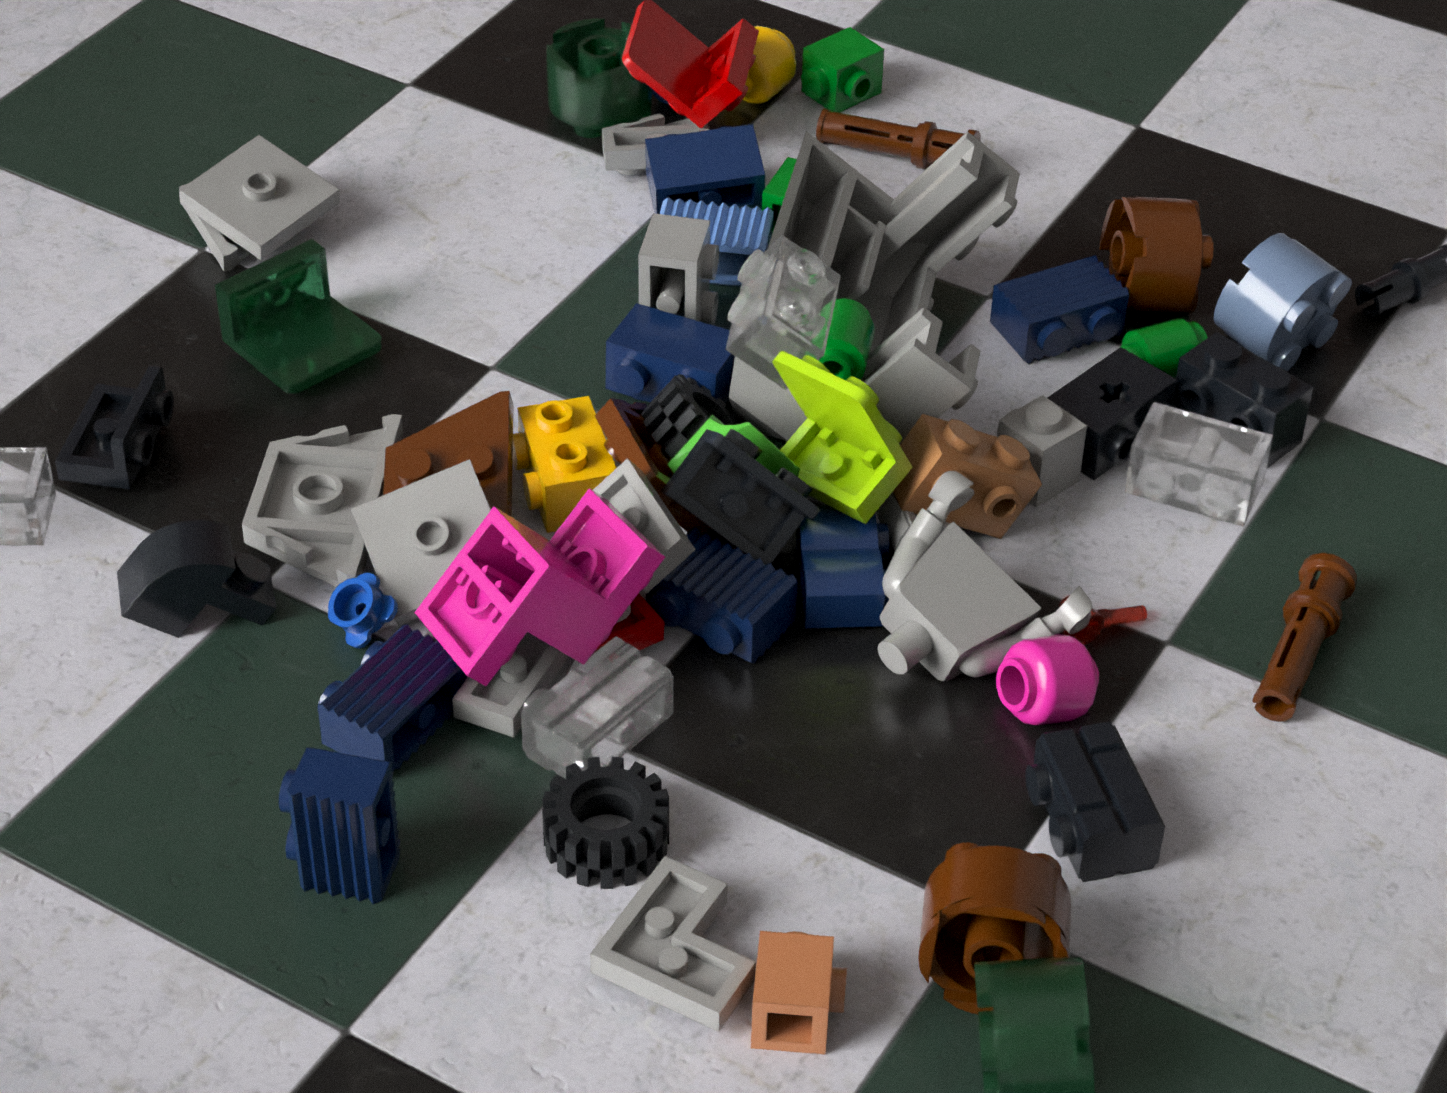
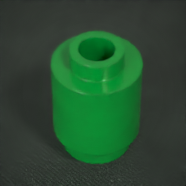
[804,298,875,380]
[1121,319,1208,379]

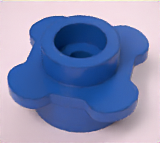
[328,573,398,648]

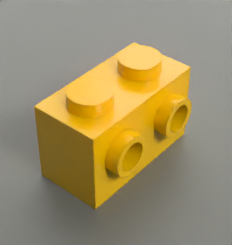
[513,396,616,533]

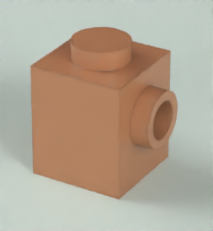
[751,931,847,1055]

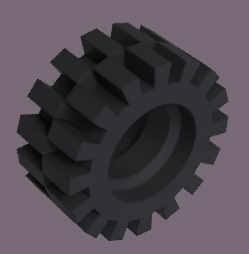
[642,374,741,458]
[542,756,669,889]

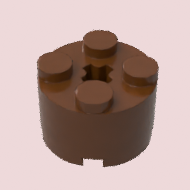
[1100,196,1214,313]
[918,842,1071,1017]

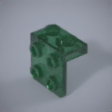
[215,239,382,394]

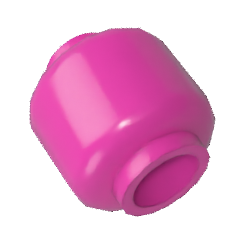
[996,635,1099,726]

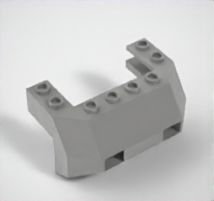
[729,131,1020,445]

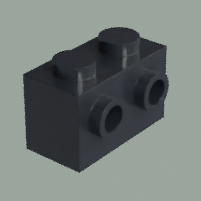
[1173,332,1313,470]

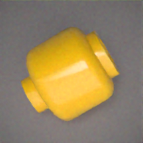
[743,26,796,104]

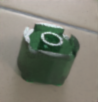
[546,18,652,138]
[974,956,1095,1093]

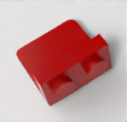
[622,0,759,128]

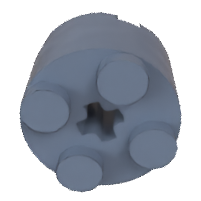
[1214,233,1352,371]

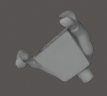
[878,470,1092,682]

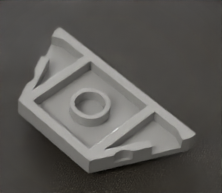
[242,414,403,587]

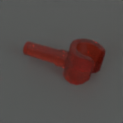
[1059,595,1147,646]

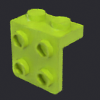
[772,351,913,524]

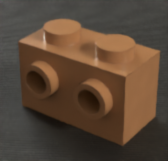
[893,414,1042,539]

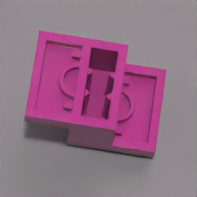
[415,488,665,686]

